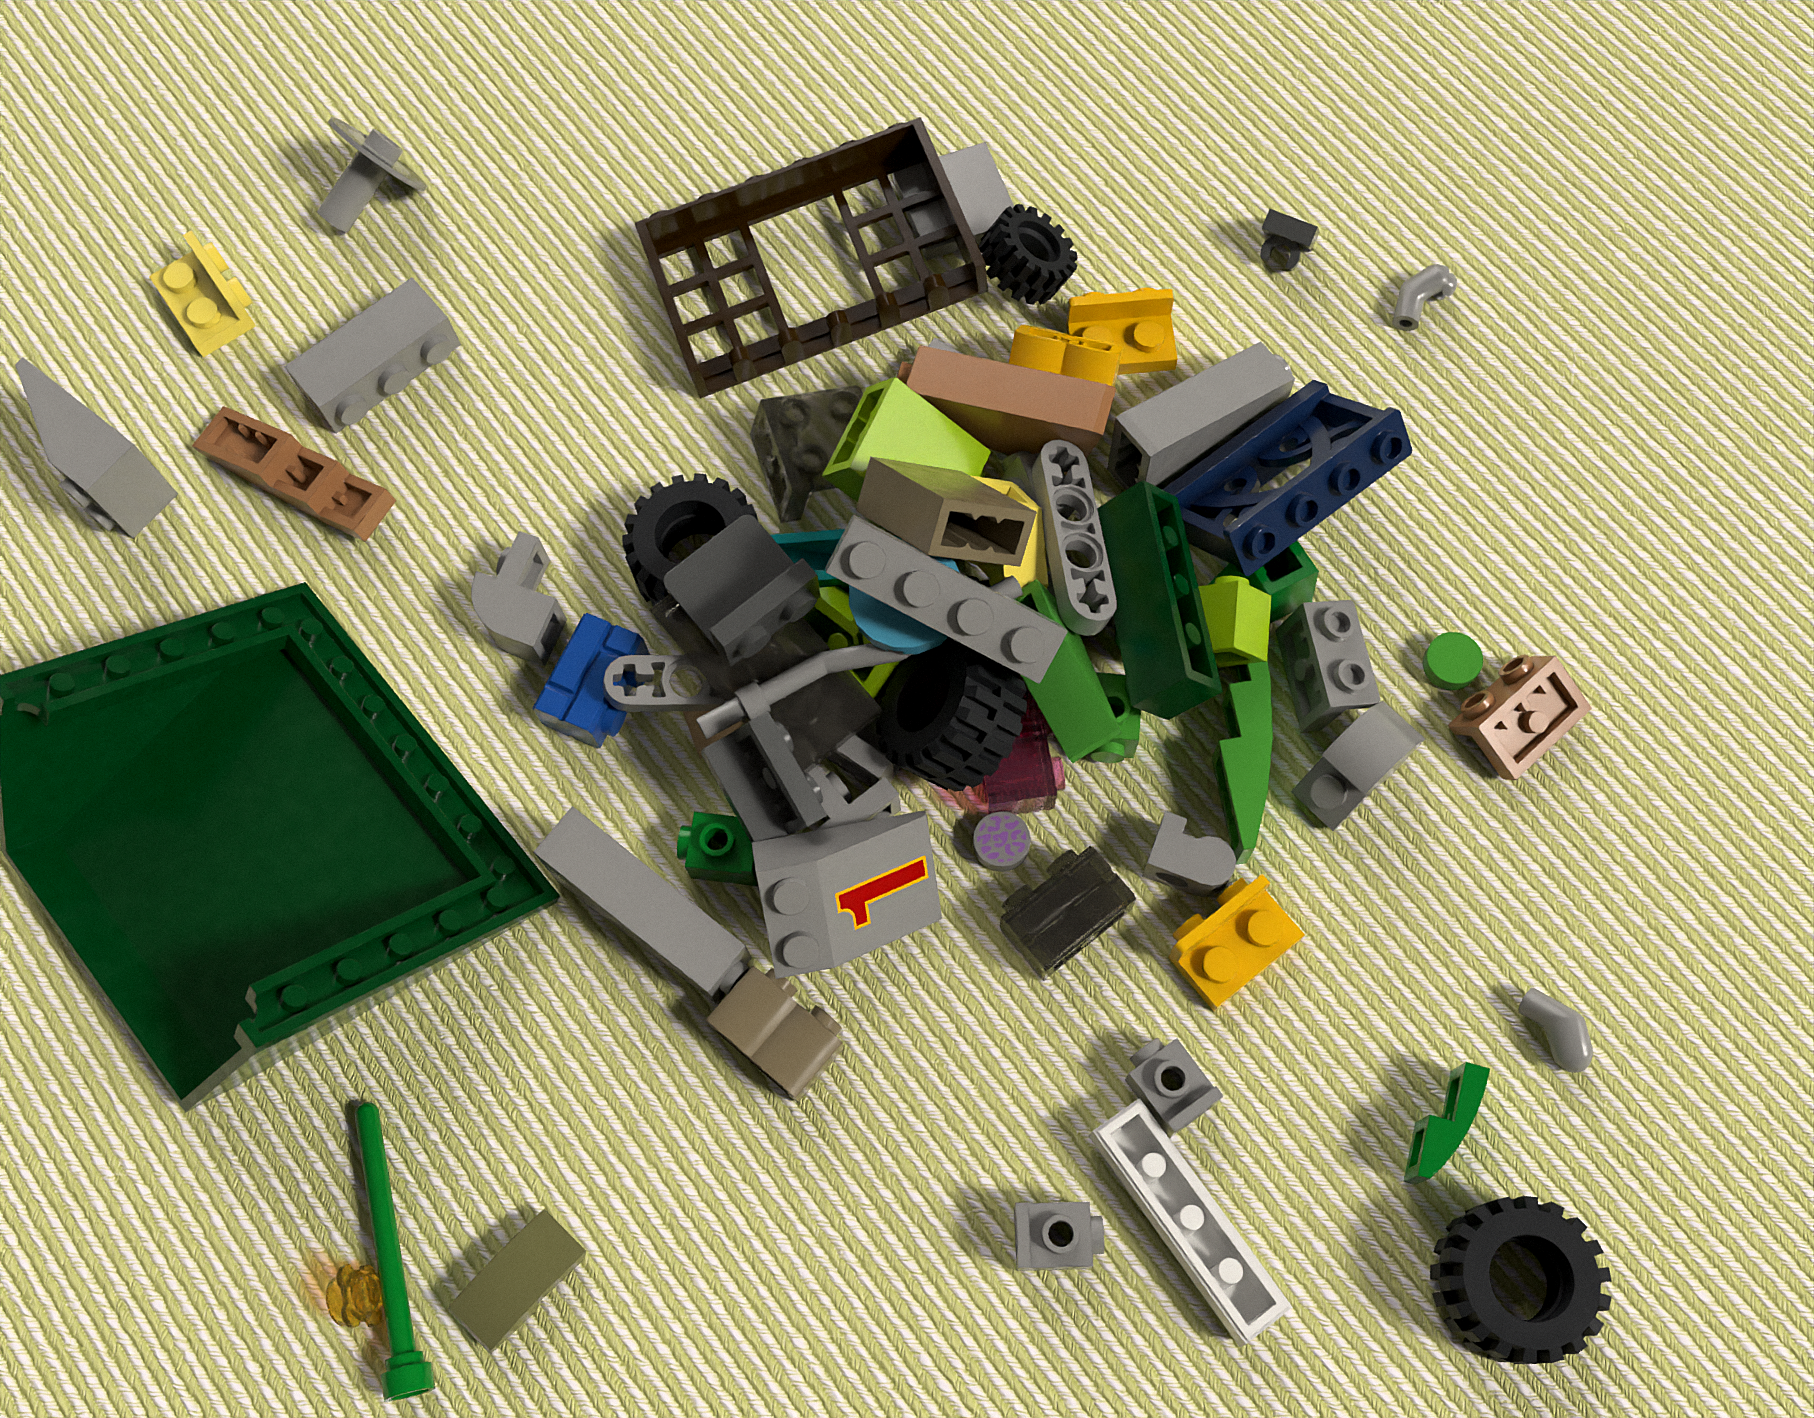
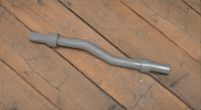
[696,575,1023,739]

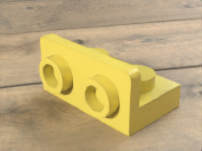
[149,230,256,357]

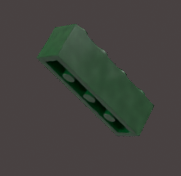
[1097,480,1223,720]

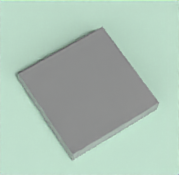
[892,142,1014,261]

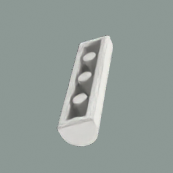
[1088,1098,1293,1347]

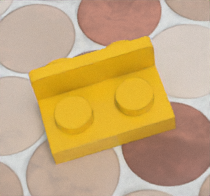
[1066,287,1178,375]
[1168,874,1305,1011]

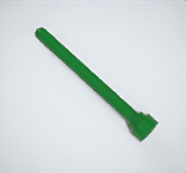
[354,1102,435,1402]

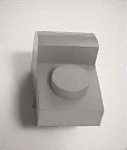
[471,531,567,667]
[1291,701,1425,831]

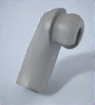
[1392,264,1457,331]
[1518,987,1593,1073]

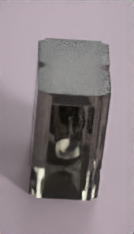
[999,845,1136,981]

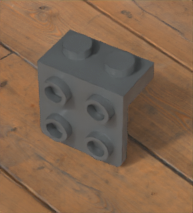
[663,515,821,667]

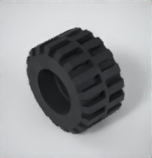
[622,473,758,623]
[876,637,1027,792]
[1430,1196,1612,1364]

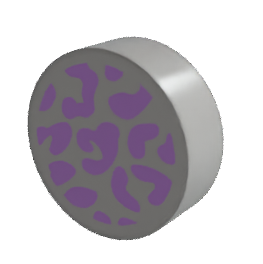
[973,811,1031,872]

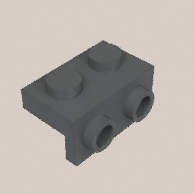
[701,711,827,843]

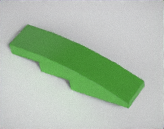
[1211,662,1273,865]

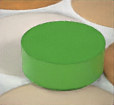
[1422,632,1483,690]

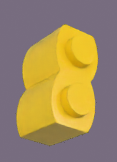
[1008,325,1123,387]

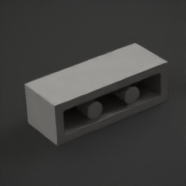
[284,278,461,434]

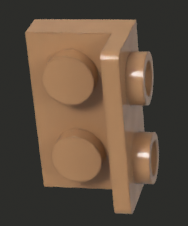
[1448,654,1592,780]

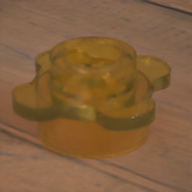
[326,1264,383,1328]

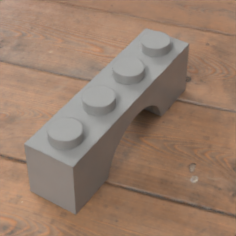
[826,515,1068,684]

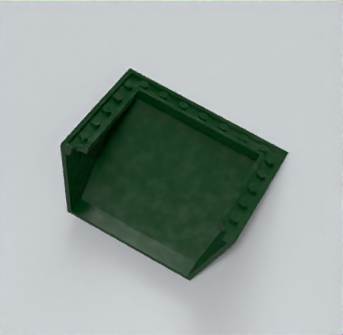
[0,582,560,1113]

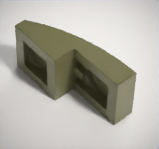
[448,1209,586,1355]

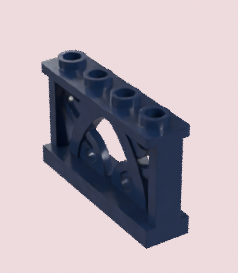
[1162,380,1412,576]

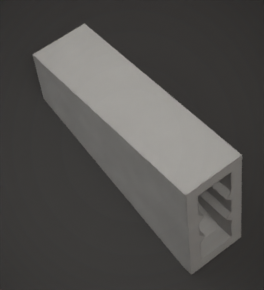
[1107,341,1295,490]
[533,806,752,1004]

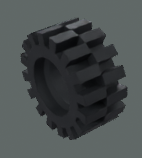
[978,204,1078,305]

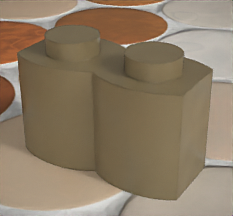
[706,966,844,1103]

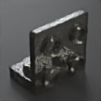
[750,385,863,523]

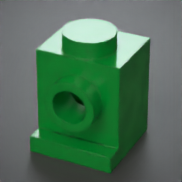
[677,811,758,886]

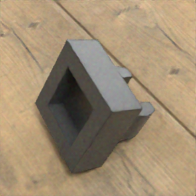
[1260,209,1319,271]

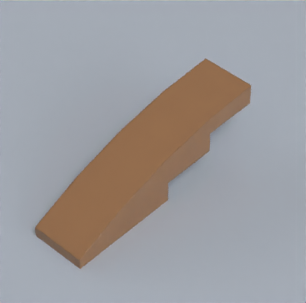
[192,406,397,542]

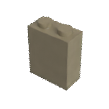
[856,456,1037,567]

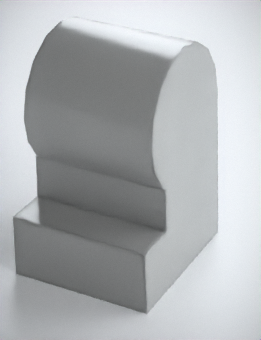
[1142,811,1236,897]

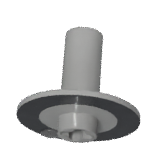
[317,117,427,233]

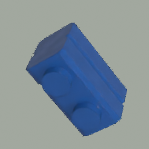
[532,613,650,749]

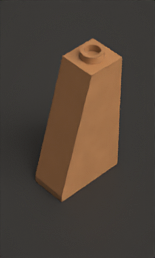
[896,345,1117,476]

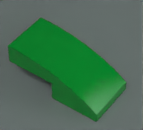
[1404,1062,1490,1185]

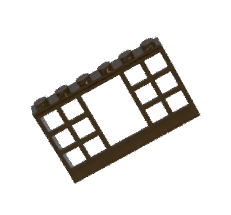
[635,117,988,398]

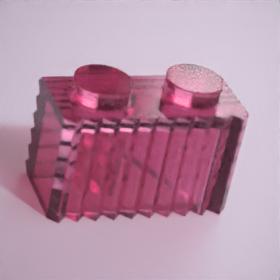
[982,689,1065,815]

